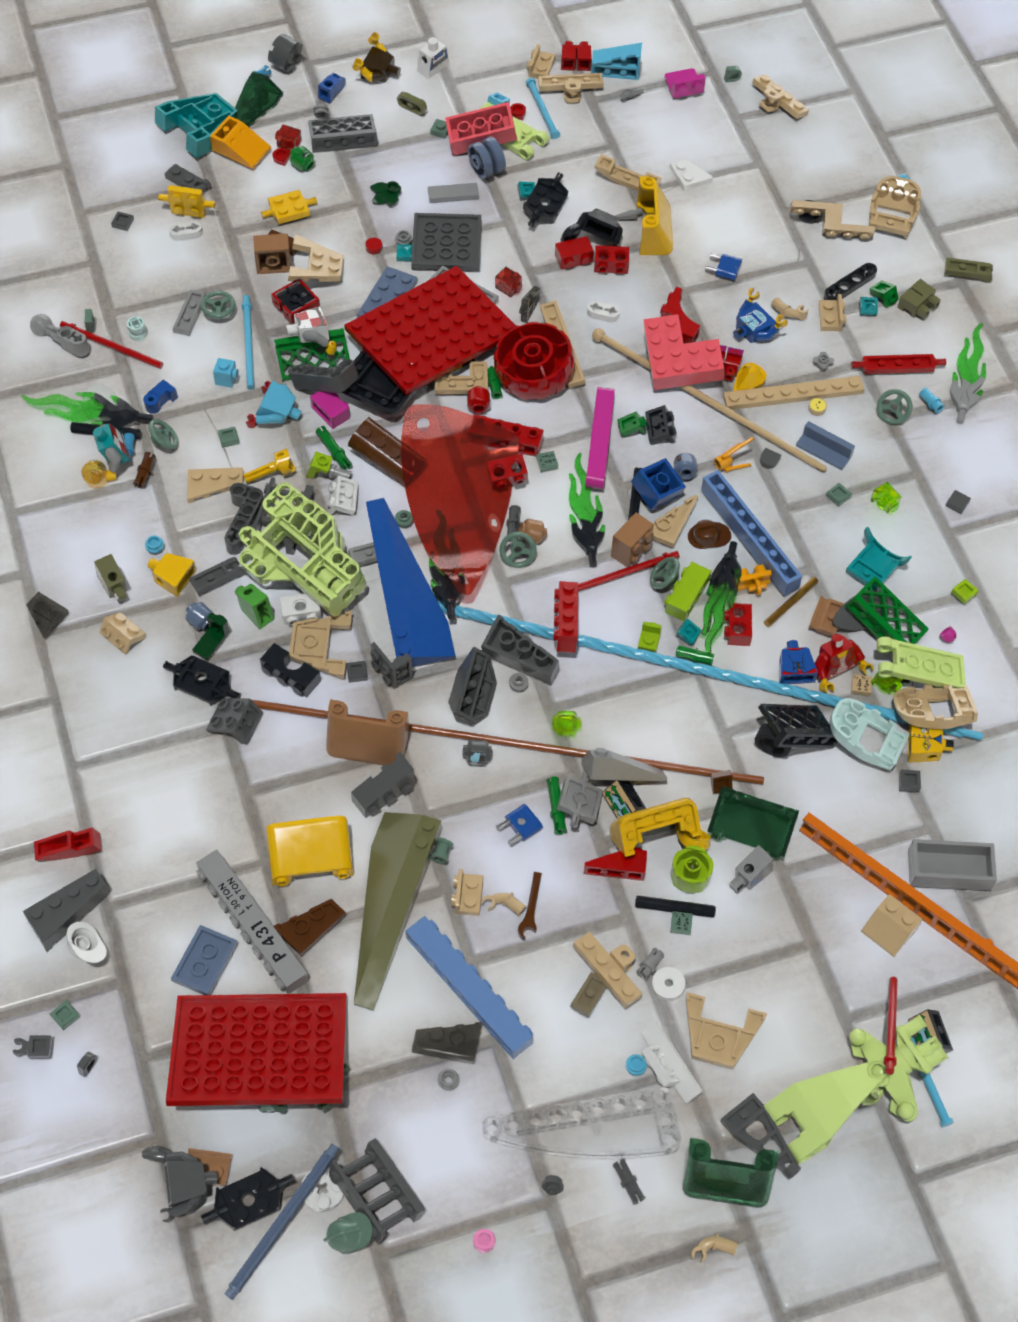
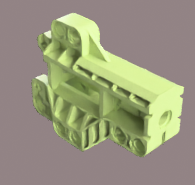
[239,483,367,616]

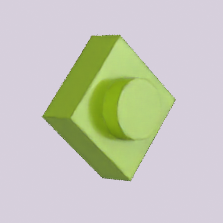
[951,579,979,604]

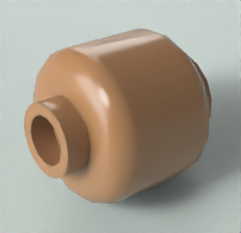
[519,519,547,544]

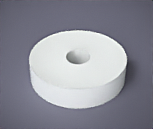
[651,967,685,1001]

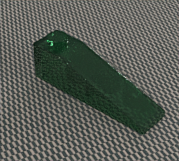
[234,71,283,127]

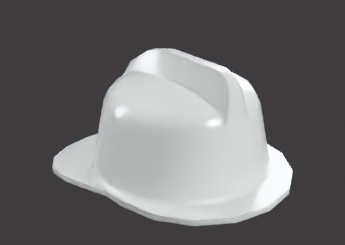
[66,922,107,963]

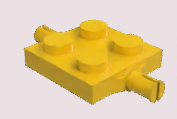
[158,185,216,218]
[261,190,317,224]

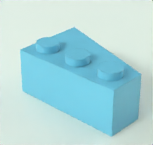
[591,42,642,80]

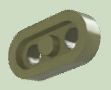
[397,92,427,115]

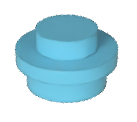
[145,535,164,553]
[626,1054,647,1076]

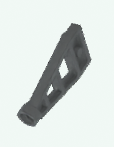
[720,1093,801,1180]

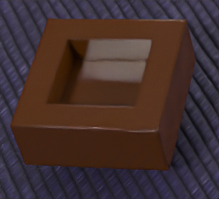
[711,770,733,794]

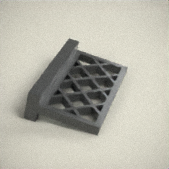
[308,114,378,152]

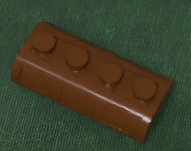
[348,417,427,488]

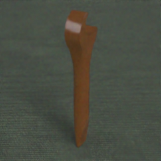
[518,872,542,941]

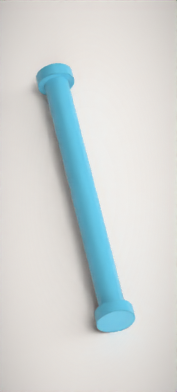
[526,78,560,139]
[911,1036,954,1127]

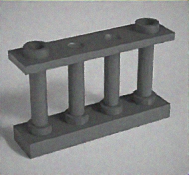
[250,477,314,555]
[329,1138,425,1244]

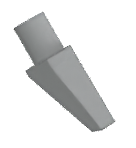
[620,88,644,100]
[615,208,643,220]

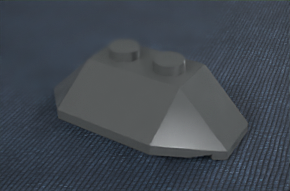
[448,647,497,722]

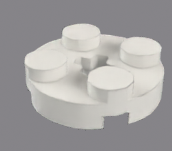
[301,1167,344,1212]

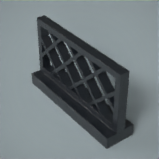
[758,704,838,748]

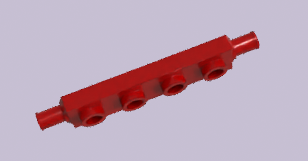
[851,354,946,374]

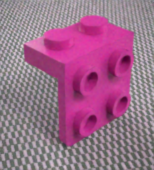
[664,68,706,98]

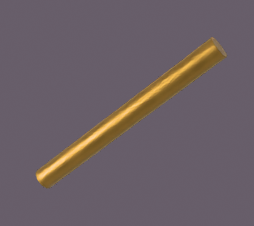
[764,577,818,627]

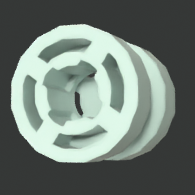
[127,316,147,341]

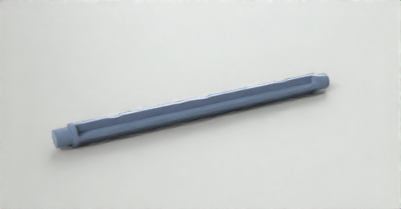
[224,1144,339,1300]

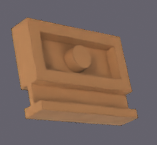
[808,596,844,637]
[188,1148,233,1187]

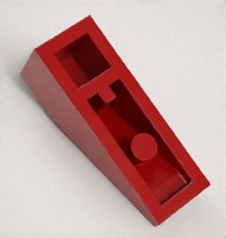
[583,847,647,881]

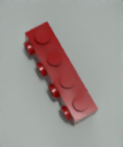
[469,414,544,457]
[553,581,578,653]

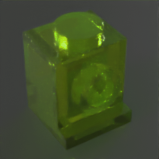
[870,482,901,513]
[870,672,903,694]

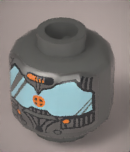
[462,739,492,766]

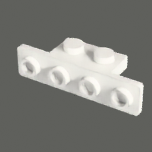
[641,1021,702,1103]

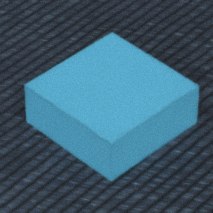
[487,92,510,105]

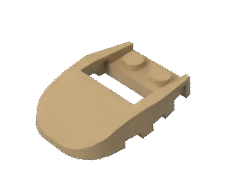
[869,176,921,238]
[893,685,978,729]

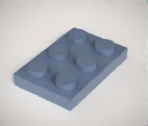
[171,925,238,995]

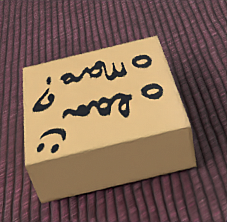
[851,674,872,696]

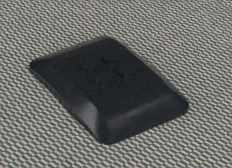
[341,350,418,415]

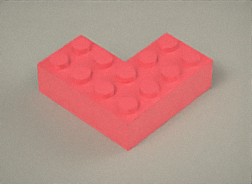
[643,314,724,390]

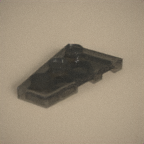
[412,1021,483,1064]

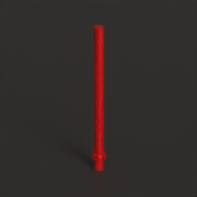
[60,321,163,369]
[578,551,680,592]
[884,977,898,1075]

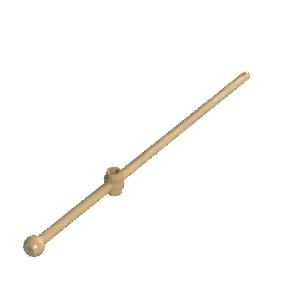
[592,328,827,472]

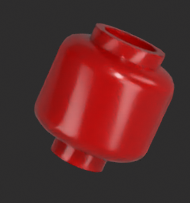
[467,386,490,413]

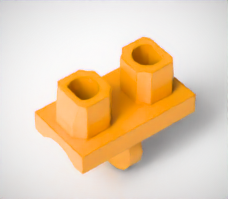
[737,564,772,595]

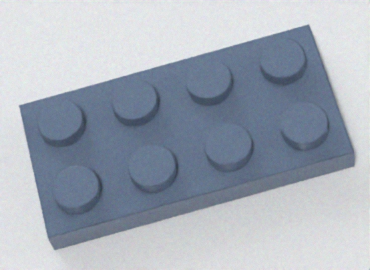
[357,266,418,318]

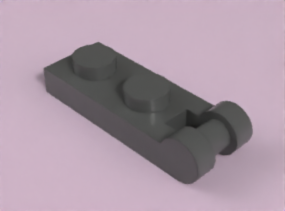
[164,164,211,194]
[189,557,245,596]

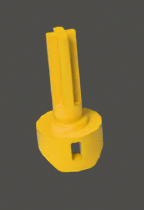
[243,448,296,483]

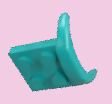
[846,527,912,592]

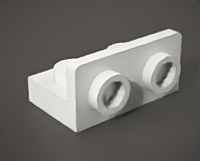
[327,475,358,515]

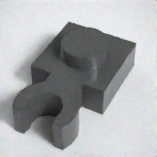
[13,1035,53,1059]

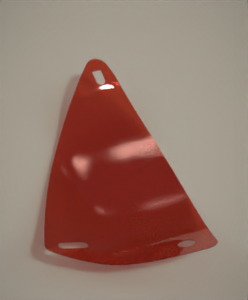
[401,404,519,595]

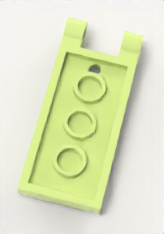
[480,102,550,160]
[876,637,966,689]

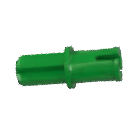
[487,366,503,399]
[676,645,714,666]

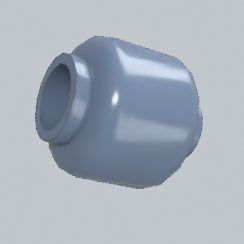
[673,453,698,480]
[185,602,213,630]

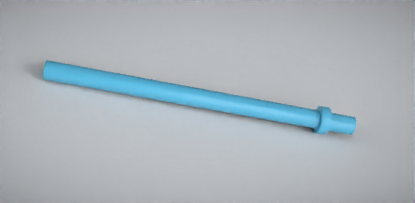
[241,295,254,390]

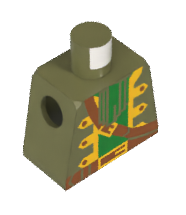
[94,554,128,602]

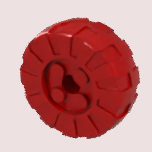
[494,322,575,400]

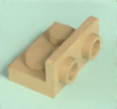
[527,44,555,79]
[818,294,846,331]
[451,869,483,916]

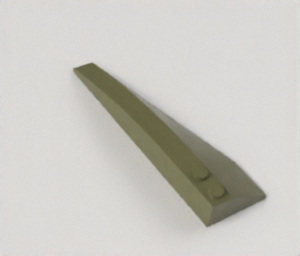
[354,812,441,1011]

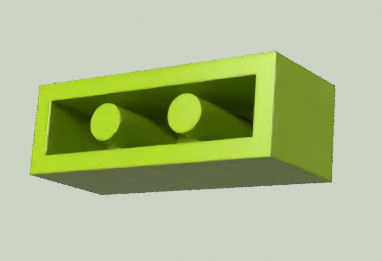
[664,561,712,621]

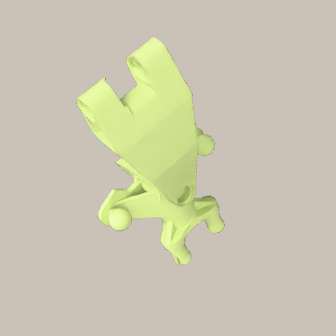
[764,1015,949,1164]

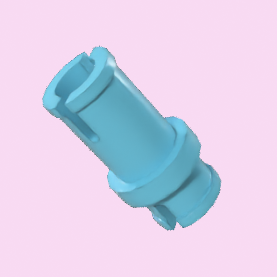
[919,388,944,413]

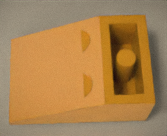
[210,116,271,169]

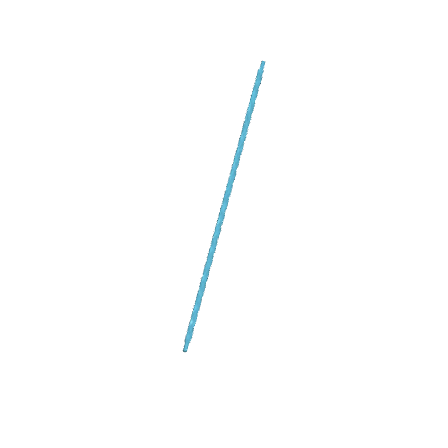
[438,601,983,741]

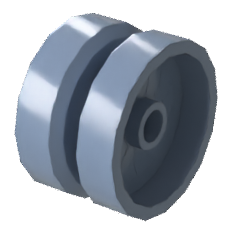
[468,136,506,179]

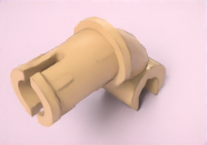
[771,297,809,320]
[482,892,527,917]
[690,1233,738,1263]

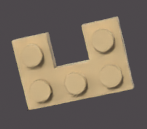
[435,361,488,394]

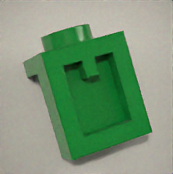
[870,280,898,308]
[617,411,647,437]

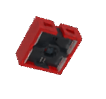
[271,279,320,324]

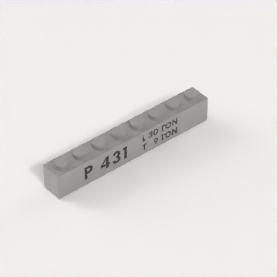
[196,850,309,994]

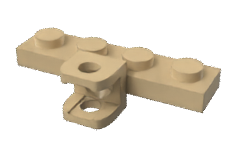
[538,73,604,103]
[752,74,809,119]
[573,932,642,1008]

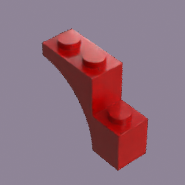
[660,286,700,344]

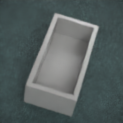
[908,839,997,891]

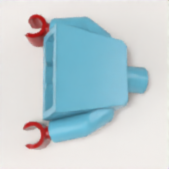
[246,380,301,428]

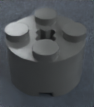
[268,34,303,73]

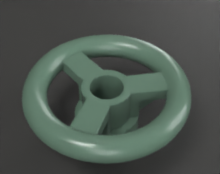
[201,291,235,319]
[877,389,913,425]
[148,419,178,449]
[499,532,537,568]
[650,557,680,589]

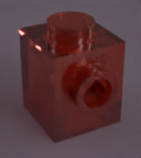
[275,124,302,151]
[495,267,522,297]

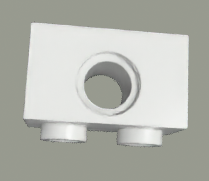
[279,593,321,626]

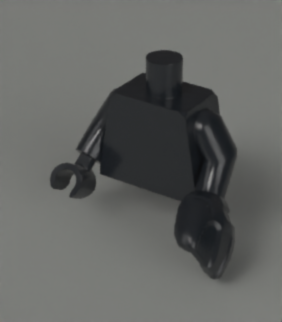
[560,208,623,246]

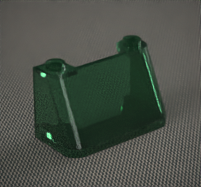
[707,786,799,859]
[682,1138,778,1208]

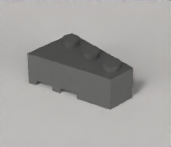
[351,752,414,818]

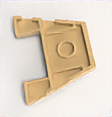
[288,235,343,282]
[289,611,352,679]
[686,992,767,1069]

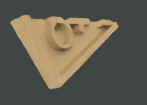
[652,495,698,548]

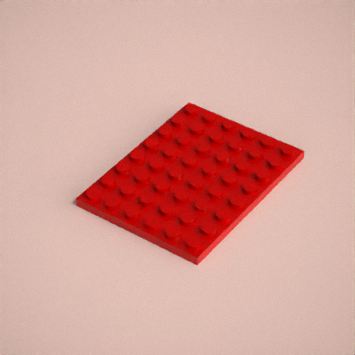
[344,266,516,395]
[166,993,347,1106]

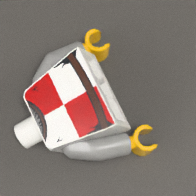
[286,307,337,355]

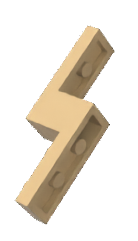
[790,200,875,239]

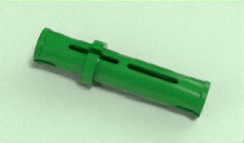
[316,426,352,470]
[546,776,567,835]

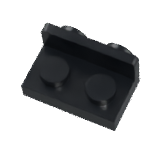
[645,405,677,444]

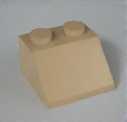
[861,894,923,957]

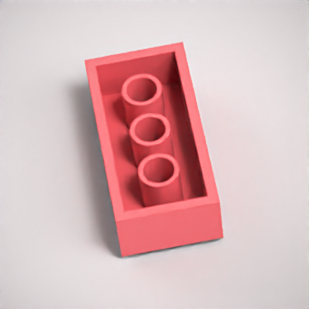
[445,102,517,156]

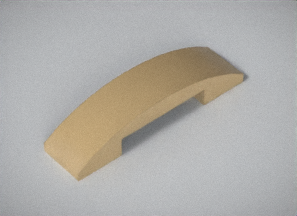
[594,154,662,190]

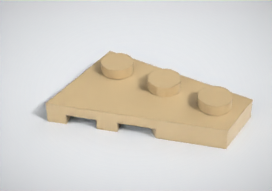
[187,467,243,503]

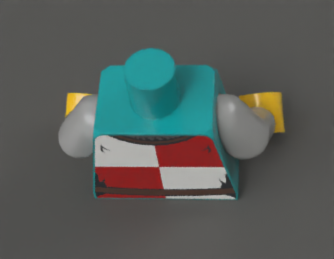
[93,424,130,481]

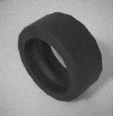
[755,723,792,757]

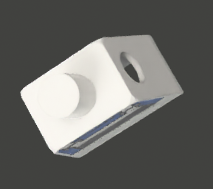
[417,37,450,79]

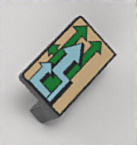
[602,780,646,819]
[908,1009,953,1053]

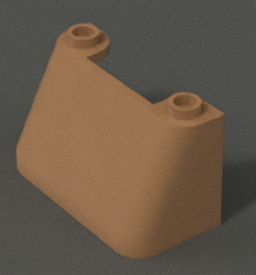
[326,699,409,766]

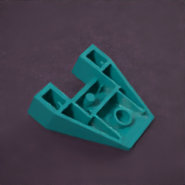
[155,93,238,158]

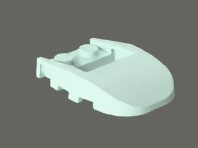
[830,698,910,771]

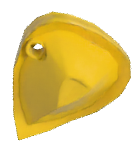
[733,362,767,391]
[674,822,711,850]

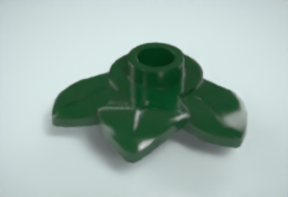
[370,181,401,206]

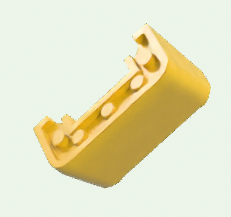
[637,176,673,255]
[610,798,702,857]
[266,816,354,887]

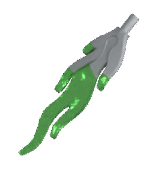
[950,323,986,424]

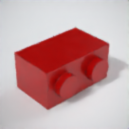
[555,236,594,270]

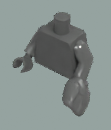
[142,1146,217,1222]

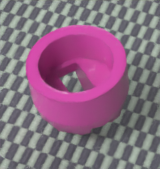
[939,626,957,643]

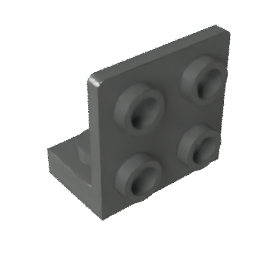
[370,642,413,689]
[206,698,263,744]

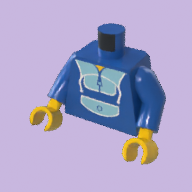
[733,288,788,343]

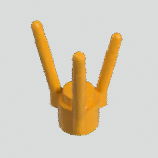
[714,437,754,473]

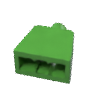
[235,584,274,630]

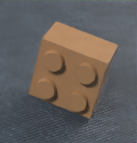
[253,234,291,274]
[611,512,654,567]

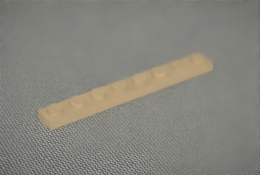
[723,376,865,410]

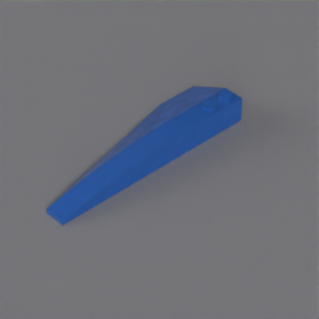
[366,498,456,667]

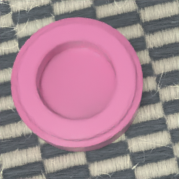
[473,1229,495,1253]

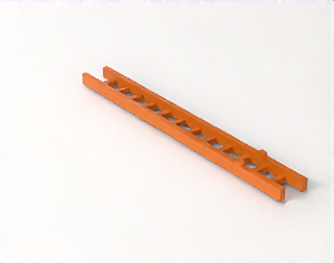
[799,812,1018,989]

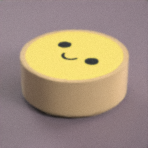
[808,398,827,416]

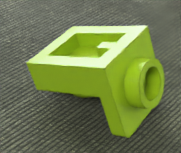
[306,451,333,479]
[638,622,662,652]

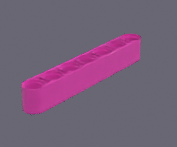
[585,387,615,489]

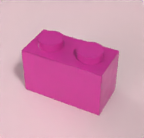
[310,391,350,429]

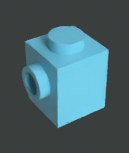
[213,358,238,388]

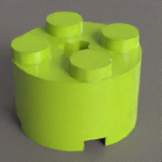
[671,846,713,893]

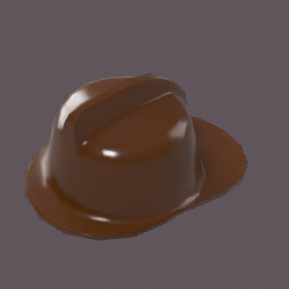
[688,520,731,549]

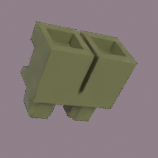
[897,278,941,319]

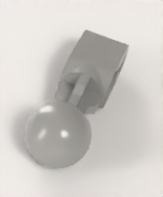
[30,314,90,357]

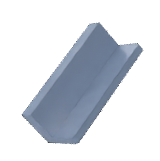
[796,421,855,470]

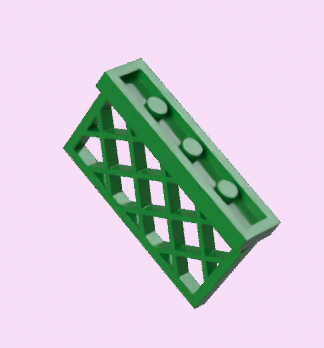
[274,328,350,382]
[845,576,929,644]

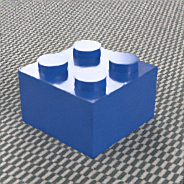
[630,458,686,510]

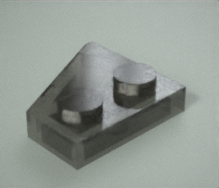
[519,286,541,323]
[26,591,69,639]

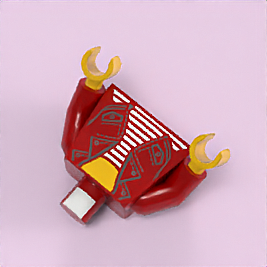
[815,634,874,693]

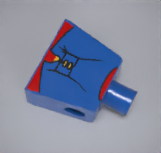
[779,640,818,684]

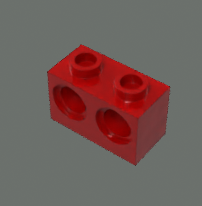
[594,245,629,274]
[487,453,528,489]
[724,603,752,646]

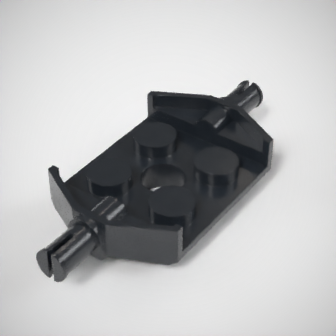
[523,172,569,228]
[163,655,241,706]
[201,1167,295,1231]

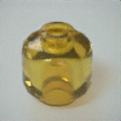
[81,460,107,484]

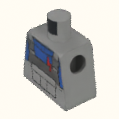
[729,845,773,892]

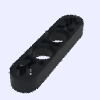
[824,263,877,300]

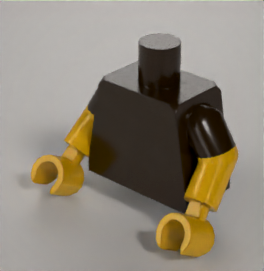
[352,32,401,82]

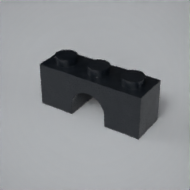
[260,643,321,697]

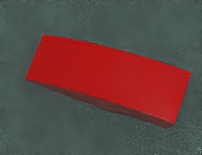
[34,827,101,861]

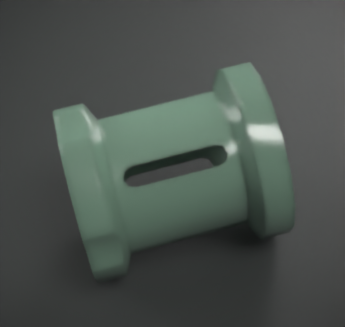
[430,838,454,864]

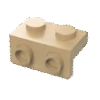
[99,612,146,654]

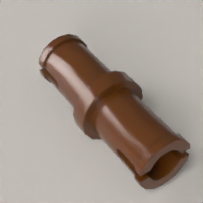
[133,452,156,488]

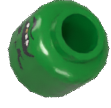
[290,146,315,171]

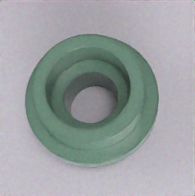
[395,510,413,528]

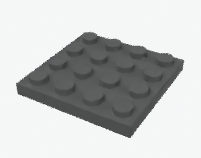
[411,213,482,271]

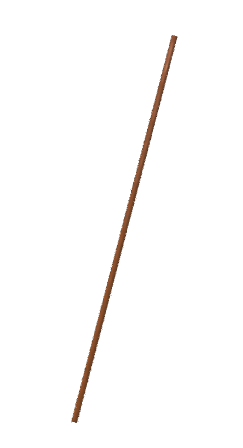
[251,699,764,785]

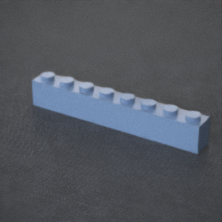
[701,470,802,596]
[406,916,533,1059]

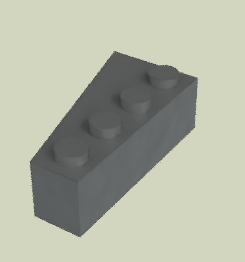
[481,614,560,685]
[23,869,109,952]

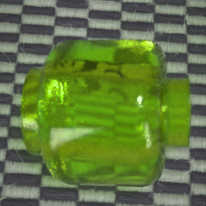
[552,711,582,736]

